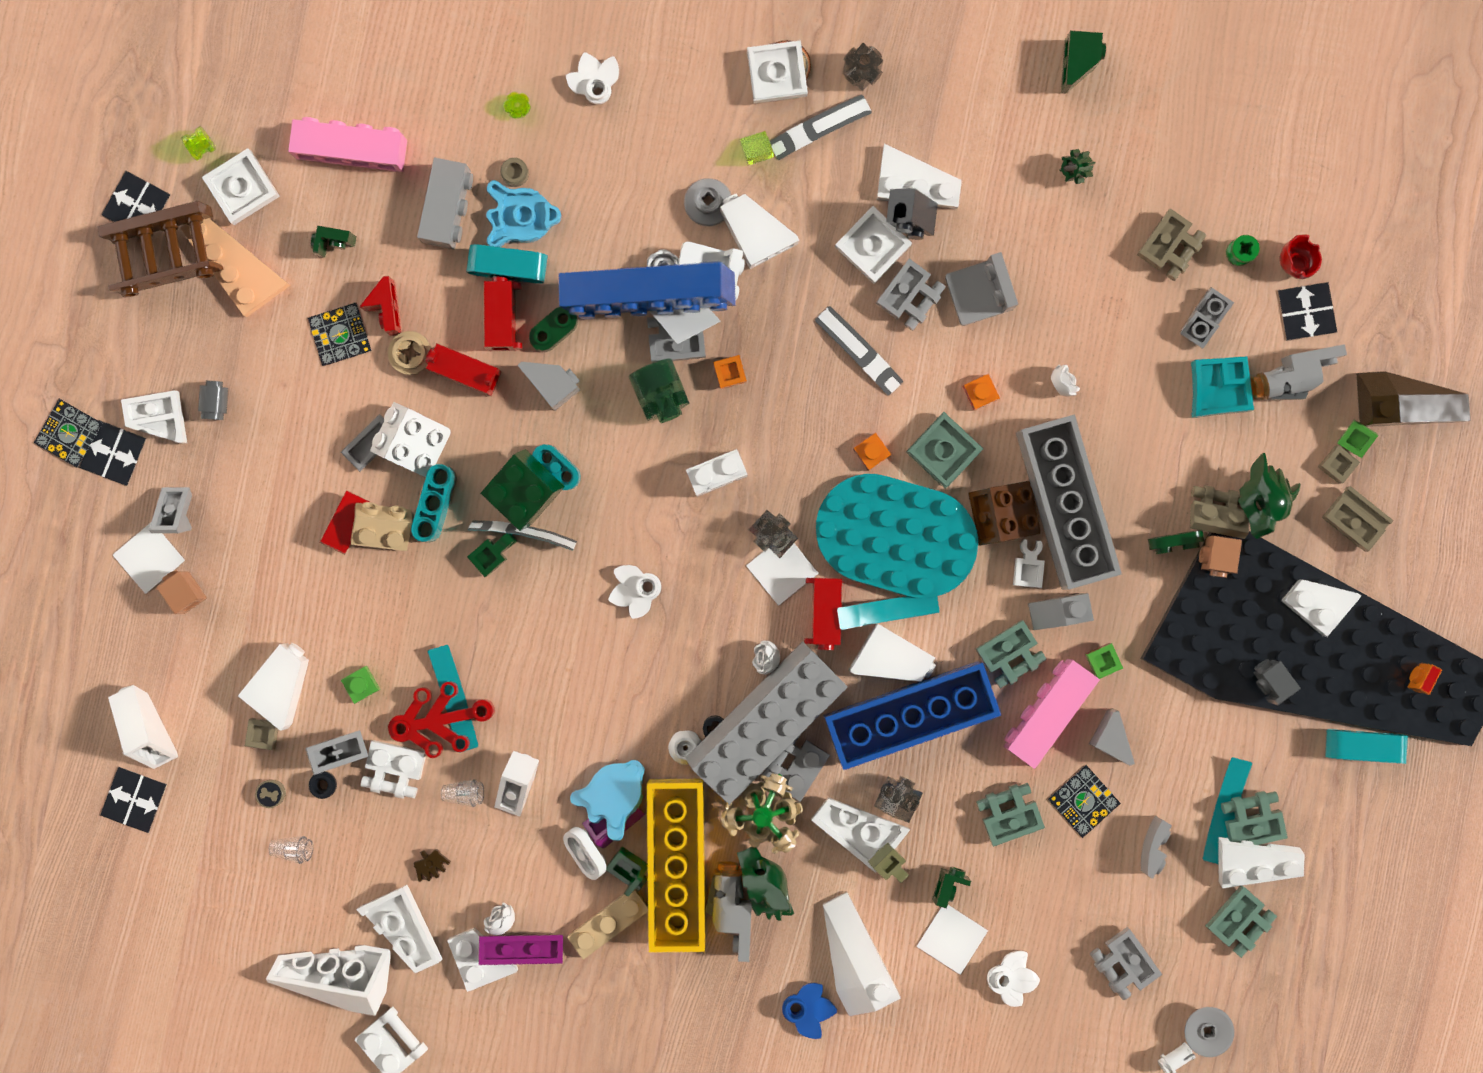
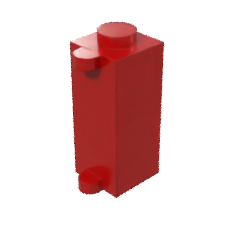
[484,277,522,351]
[425,343,501,396]
[804,578,842,650]

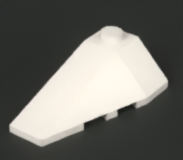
[823,892,900,1016]
[266,945,391,1016]

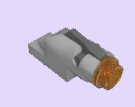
[1250,344,1347,401]
[706,861,752,962]

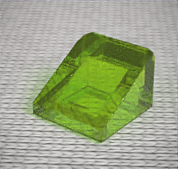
[740,131,774,165]

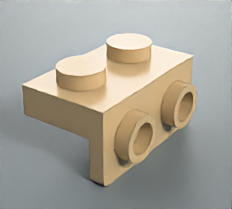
[351,502,412,551]

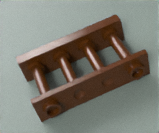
[97,201,223,297]

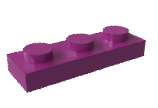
[478,935,563,965]

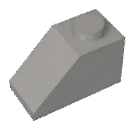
[518,362,580,411]
[1028,593,1094,630]

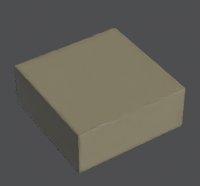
[1318,445,1360,484]
[245,718,278,750]

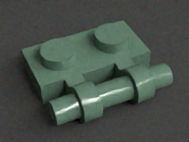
[976,620,1047,688]
[976,783,1045,847]
[1221,791,1288,845]
[1205,886,1277,958]

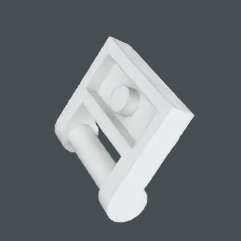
[354,1006,428,1073]

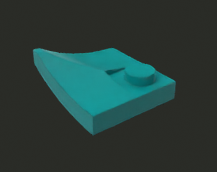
[1191,356,1254,418]

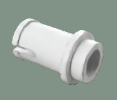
[1157,1042,1195,1073]

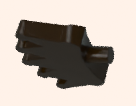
[414,849,451,882]

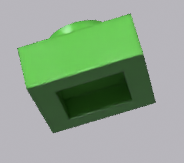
[1337,420,1378,458]
[1085,643,1123,679]
[341,666,381,704]

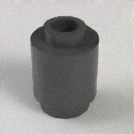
[198,380,228,420]

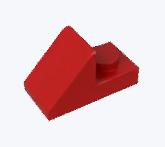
[360,276,401,336]

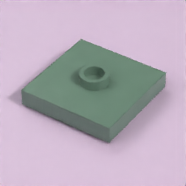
[906,412,983,489]

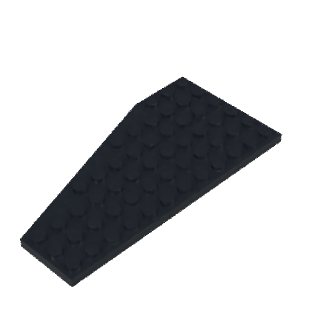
[1140,531,1483,746]

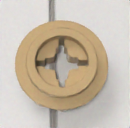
[388,331,431,375]

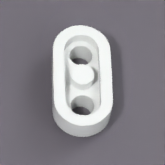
[563,827,606,880]

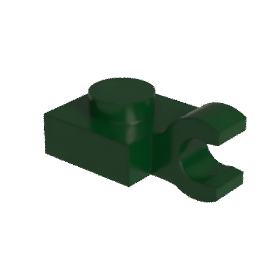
[467,533,517,578]

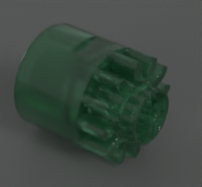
[628,358,690,423]

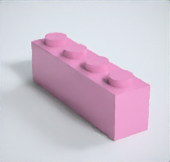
[288,117,407,172]
[1003,659,1100,769]

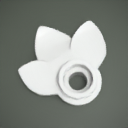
[566,52,619,105]
[608,565,661,619]
[987,951,1040,1007]

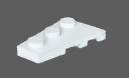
[877,144,962,210]
[811,797,910,873]
[1219,837,1305,888]
[356,885,442,973]

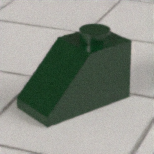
[1061,30,1106,94]

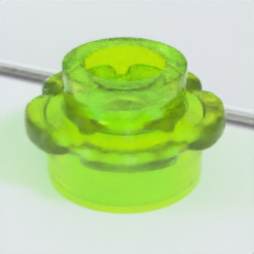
[504,92,531,119]

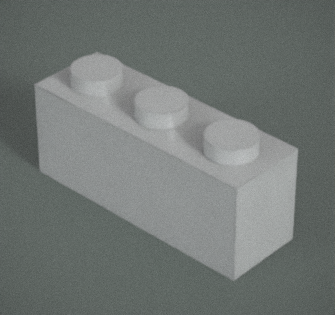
[417,157,473,250]

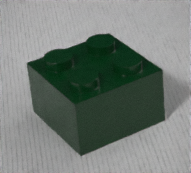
[480,449,565,531]

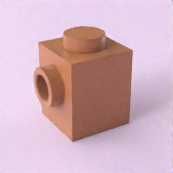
[1199,536,1242,578]
[156,570,207,614]

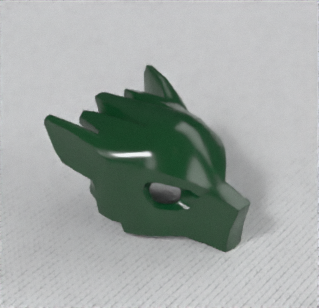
[1238,453,1301,539]
[737,847,794,921]

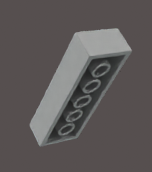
[1016,414,1122,590]
[686,642,848,805]

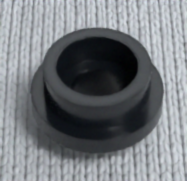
[309,771,337,799]

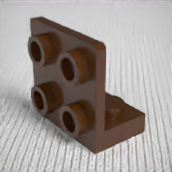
[968,481,1041,546]

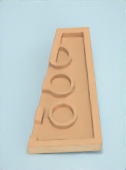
[180,218,291,317]

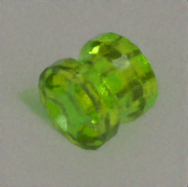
[181,126,216,161]

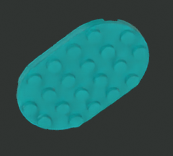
[816,474,978,598]

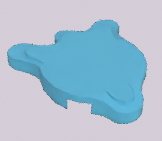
[486,180,561,247]
[570,760,645,841]

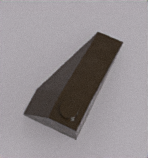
[1356,371,1470,427]

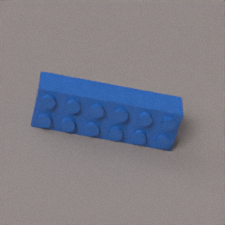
[559,262,736,319]
[824,661,1002,770]

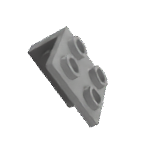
[945,252,1018,326]

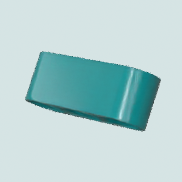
[466,244,548,284]
[411,464,456,542]
[1325,729,1408,764]

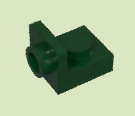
[311,225,356,258]
[932,867,971,909]

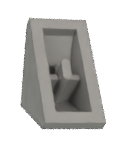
[1089,708,1135,766]
[305,730,368,775]

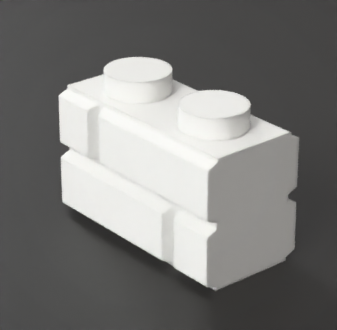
[686,449,748,497]

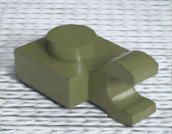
[868,842,909,883]

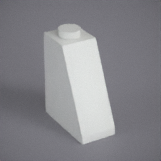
[720,194,799,269]
[848,623,936,681]
[238,643,309,731]
[108,685,178,769]

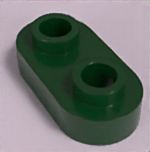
[529,307,578,352]
[1148,530,1204,554]

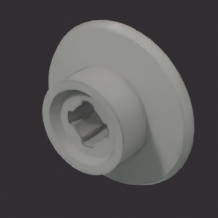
[684,178,731,226]
[1185,1007,1234,1057]

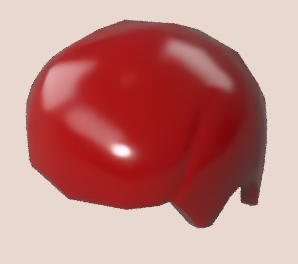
[1279,234,1322,279]

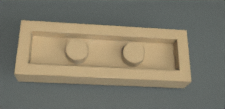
[567,890,648,960]

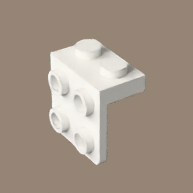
[678,242,745,300]
[370,402,451,477]

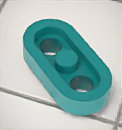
[532,444,581,490]

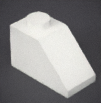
[494,751,539,817]

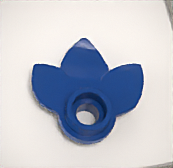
[782,983,837,1039]

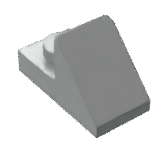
[149,487,192,533]

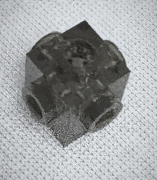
[843,43,883,91]
[749,510,798,558]
[874,776,923,823]

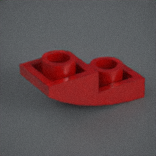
[319,490,370,555]

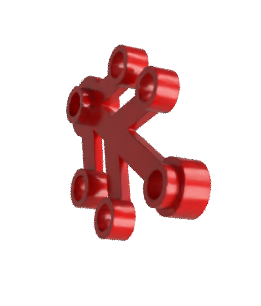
[388,681,495,758]

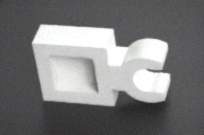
[1013,539,1045,588]

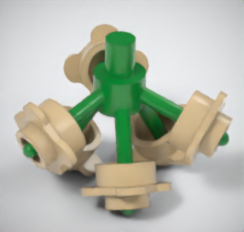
[721,773,803,854]

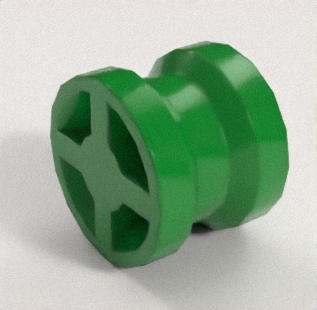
[1226,235,1260,266]

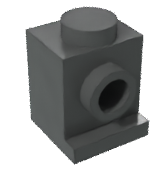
[1254,659,1301,705]

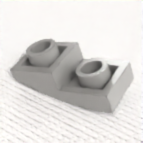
[1180,287,1234,349]
[1141,816,1172,879]

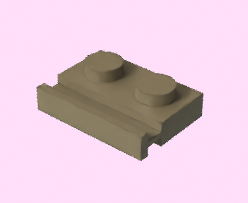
[1322,486,1394,552]

